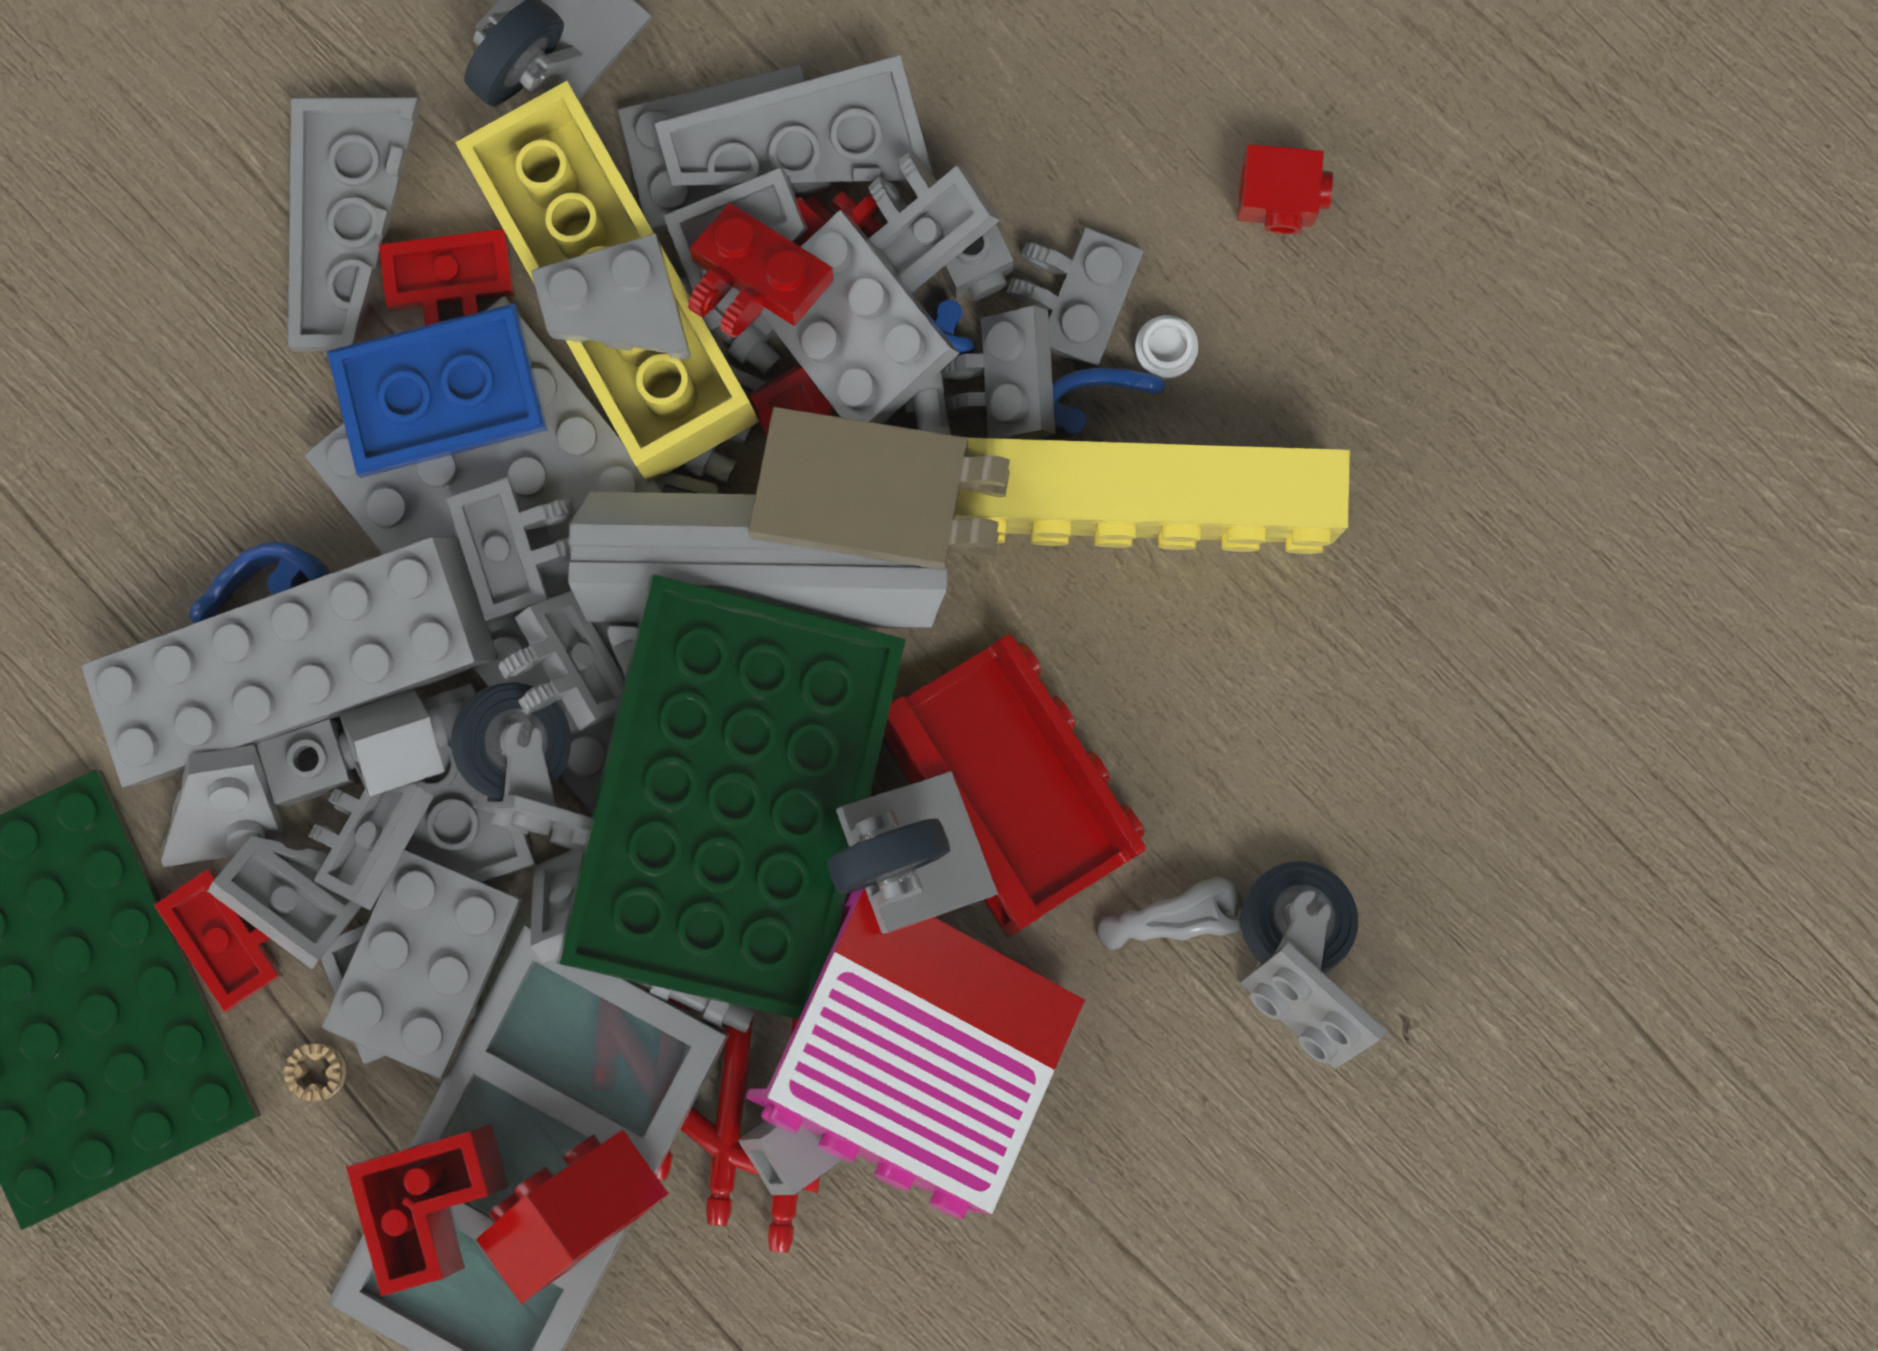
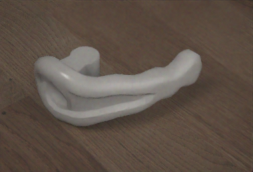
[1098,876,1243,950]

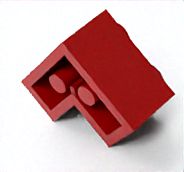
[346,1124,509,1296]
[476,1129,669,1304]

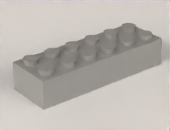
[80,537,498,788]

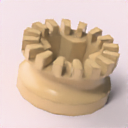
[284,1043,348,1101]

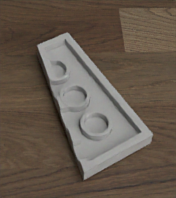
[654,55,933,186]
[288,98,421,352]

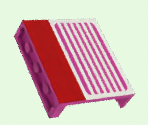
[745,888,1085,1219]

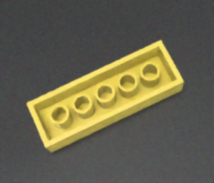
[455,81,759,483]
[955,438,1350,554]

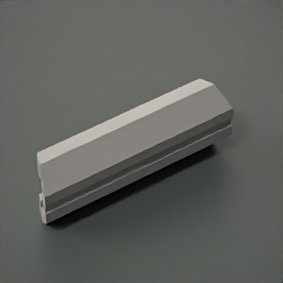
[568,492,947,629]

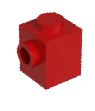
[1237,144,1333,234]

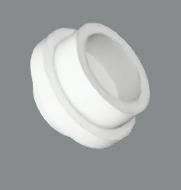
[1135,315,1198,379]

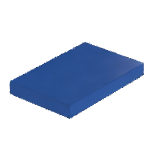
[327,303,548,478]

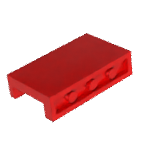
[883,633,1147,938]

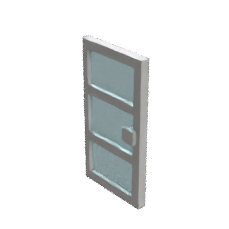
[328,924,730,1351]

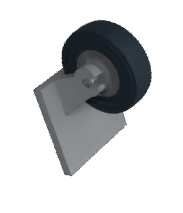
[464,0,653,106]
[451,682,591,851]
[827,772,998,935]
[1239,861,1387,1069]

